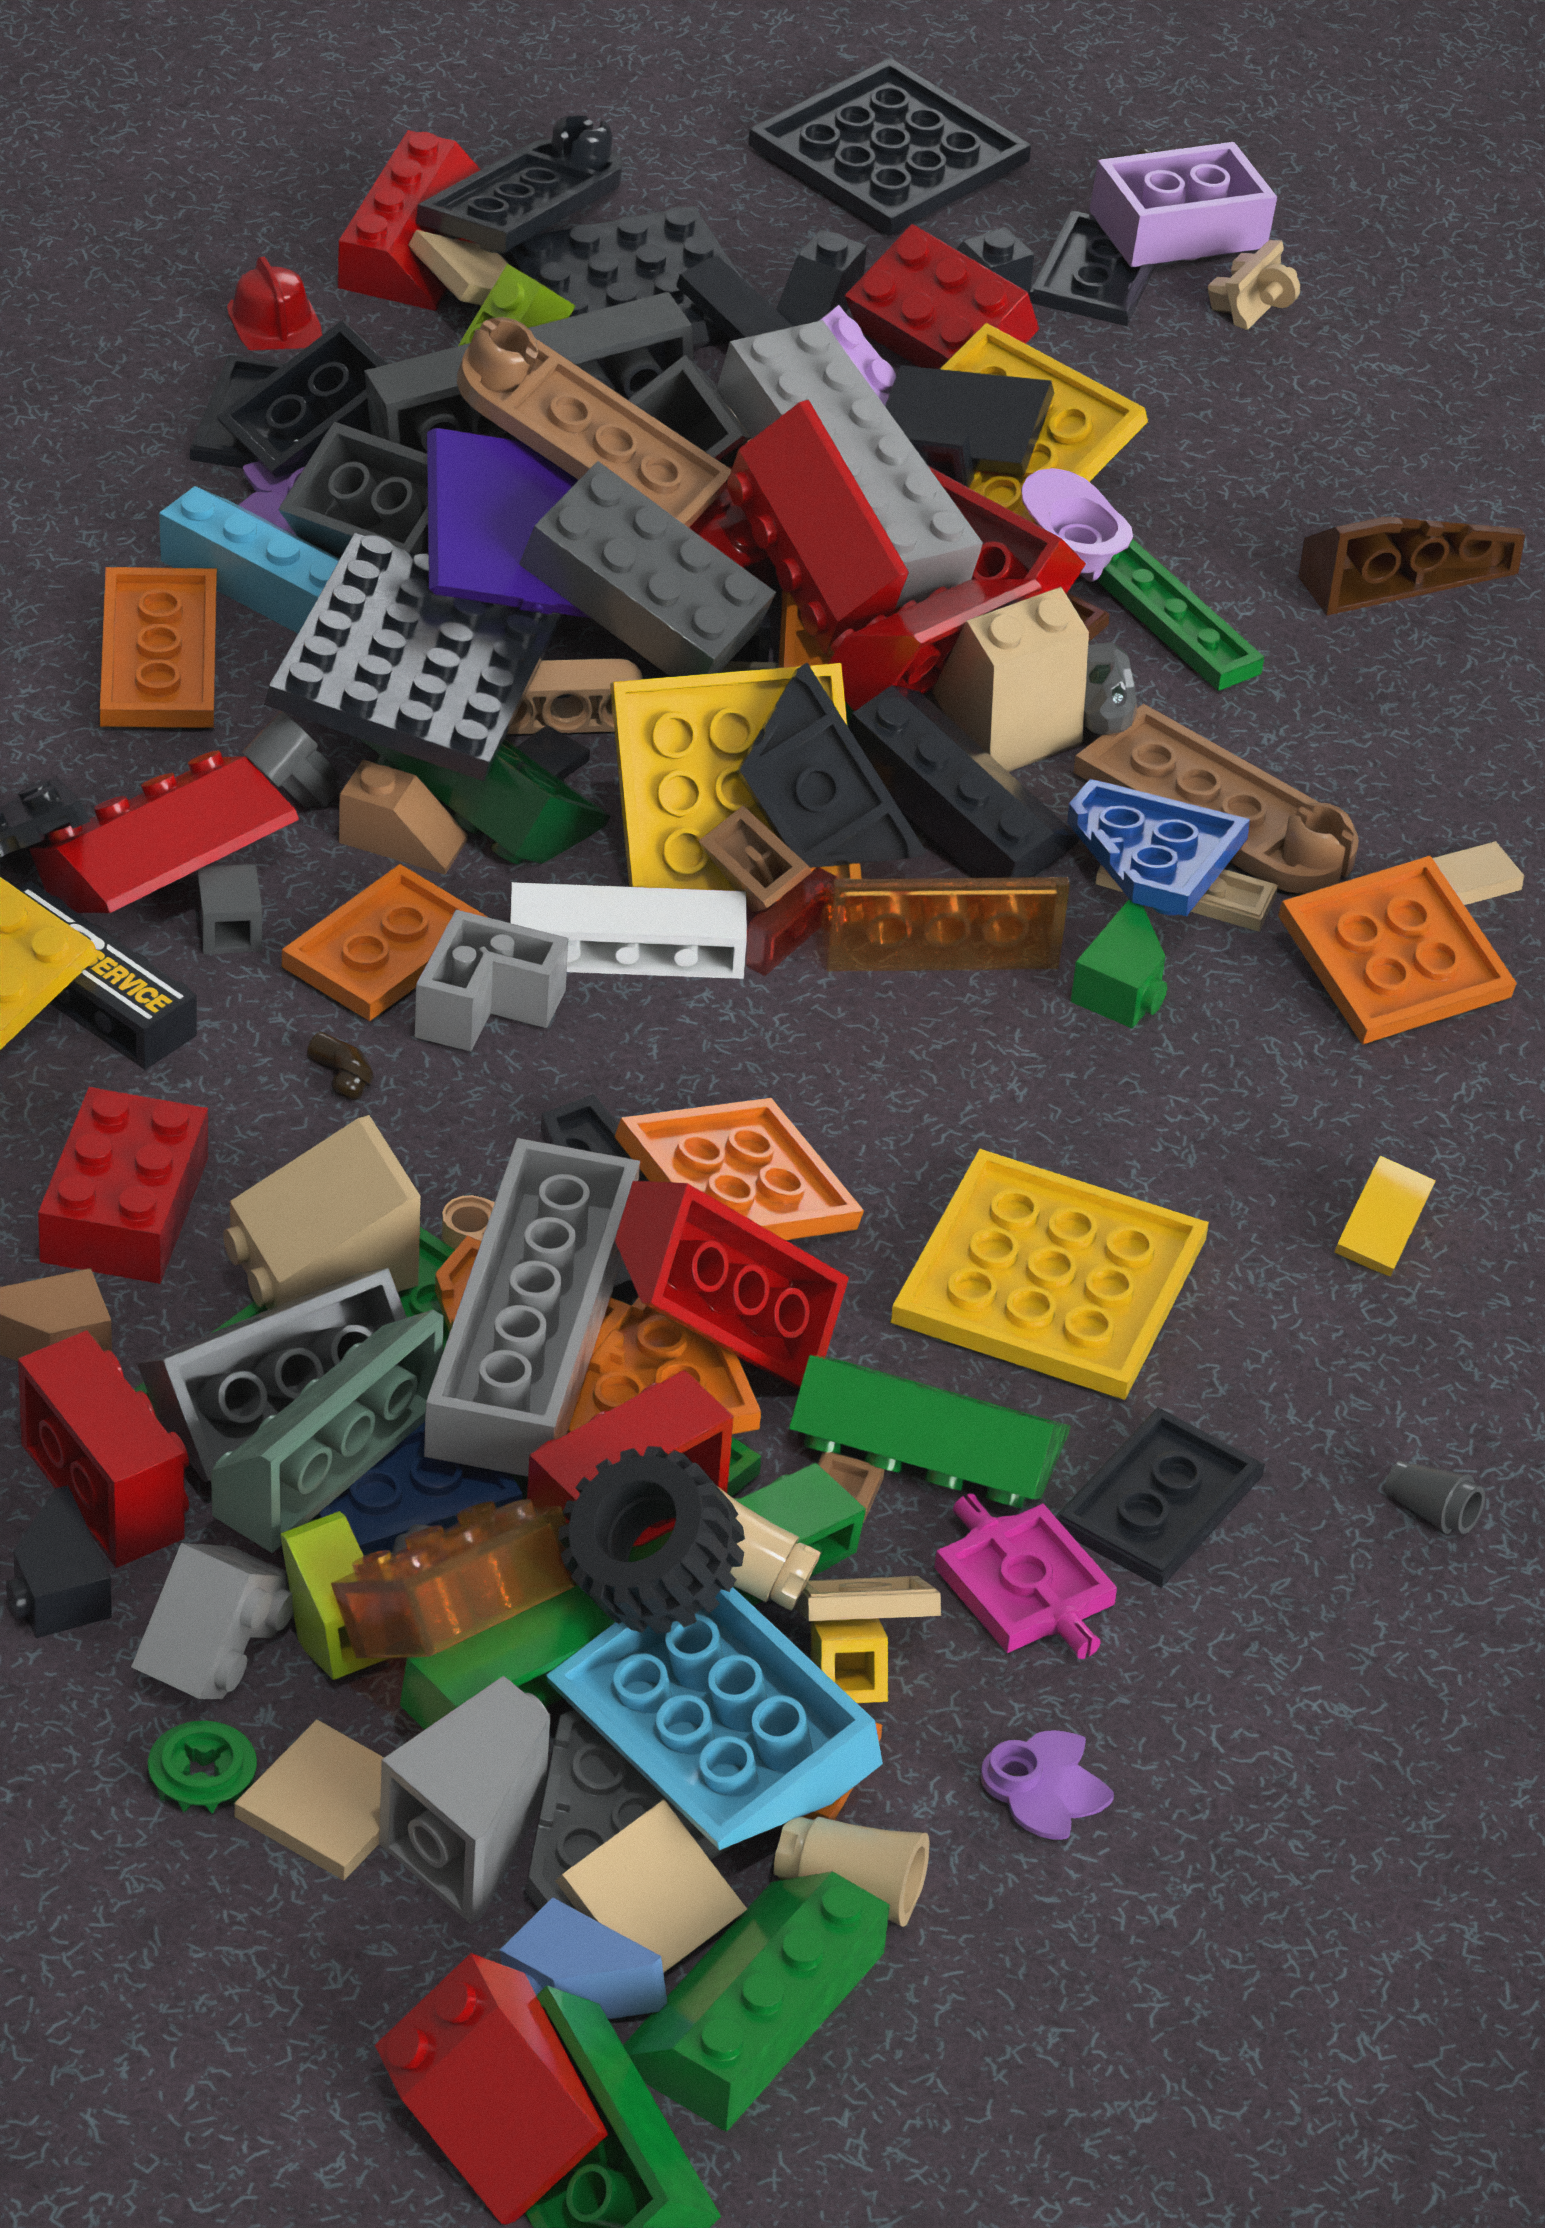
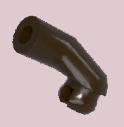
[307,1031,374,1101]

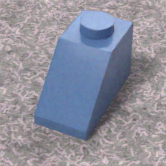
[500,1897,667,2019]

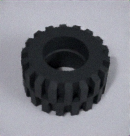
[559,1446,745,1634]

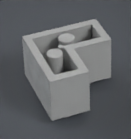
[415,910,568,1052]
[131,1543,293,1699]

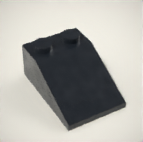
[216,320,388,478]

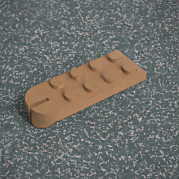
[457,317,731,528]
[1073,703,1359,893]

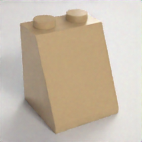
[932,587,1089,772]
[223,1115,421,1310]

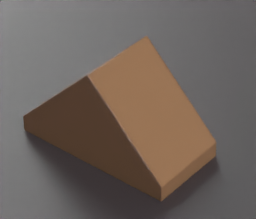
[698,806,812,912]

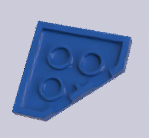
[1067,779,1250,917]

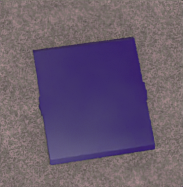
[427,428,591,618]

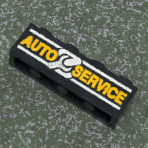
[18,881,197,1070]

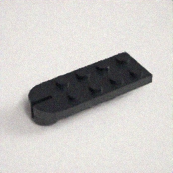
[416,115,623,253]

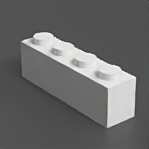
[510,882,747,979]

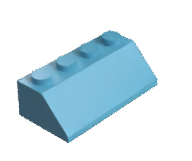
[159,486,340,634]

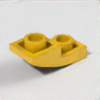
[1334,1156,1436,1277]

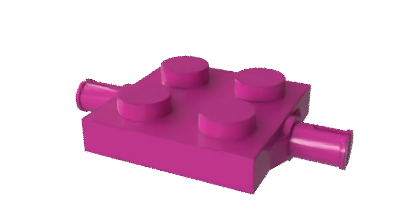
[934,1493,1117,1659]

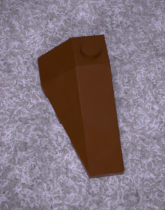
[1298,516,1525,616]

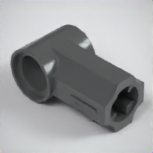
[242,711,340,808]

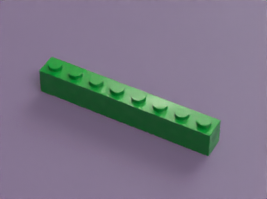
[400,1463,866,1730]

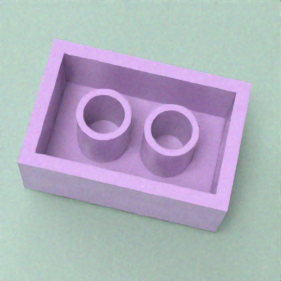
[1089,142,1277,267]

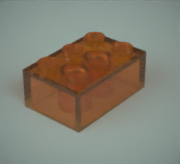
[331,1499,578,1658]

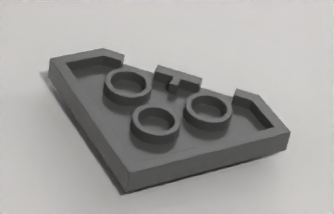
[525,1709,730,1910]

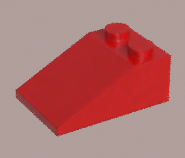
[375,1953,608,2225]

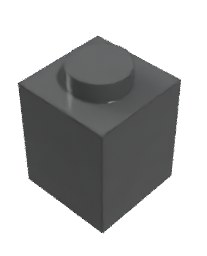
[197,864,262,955]

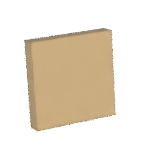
[409,230,508,306]
[794,1576,941,1621]
[235,1719,384,1881]
[555,1799,747,1973]

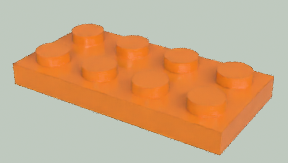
[100,567,217,728]

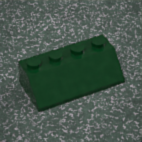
[361,738,611,865]

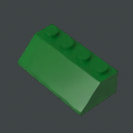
[789,1355,1071,1508]
[623,1871,890,2132]
[525,1986,721,2228]

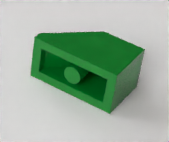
[1070,899,1167,1029]

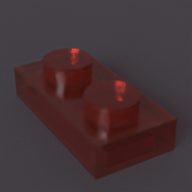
[746,867,837,976]

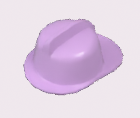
[1021,468,1133,582]

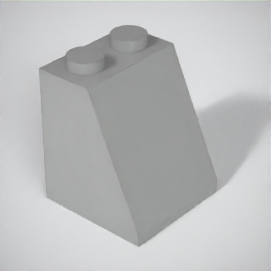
[379,1676,550,1925]

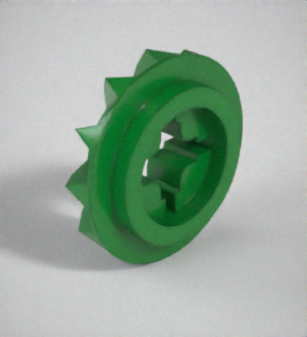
[148,1721,257,1814]

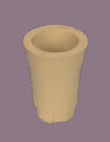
[717,1486,821,1610]
[774,1816,930,1927]

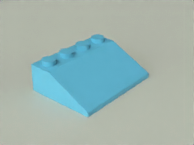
[546,1587,883,1850]

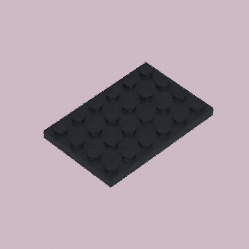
[264,533,562,781]

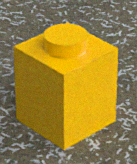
[811,1618,888,1703]

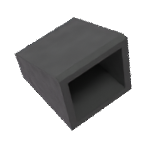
[628,355,751,462]

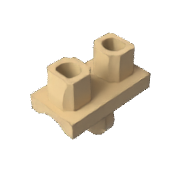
[1208,240,1300,330]

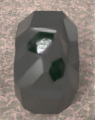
[1083,642,1137,735]

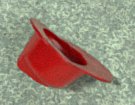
[227,256,322,350]

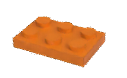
[282,864,488,1021]

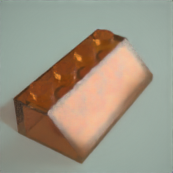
[821,877,1070,971]

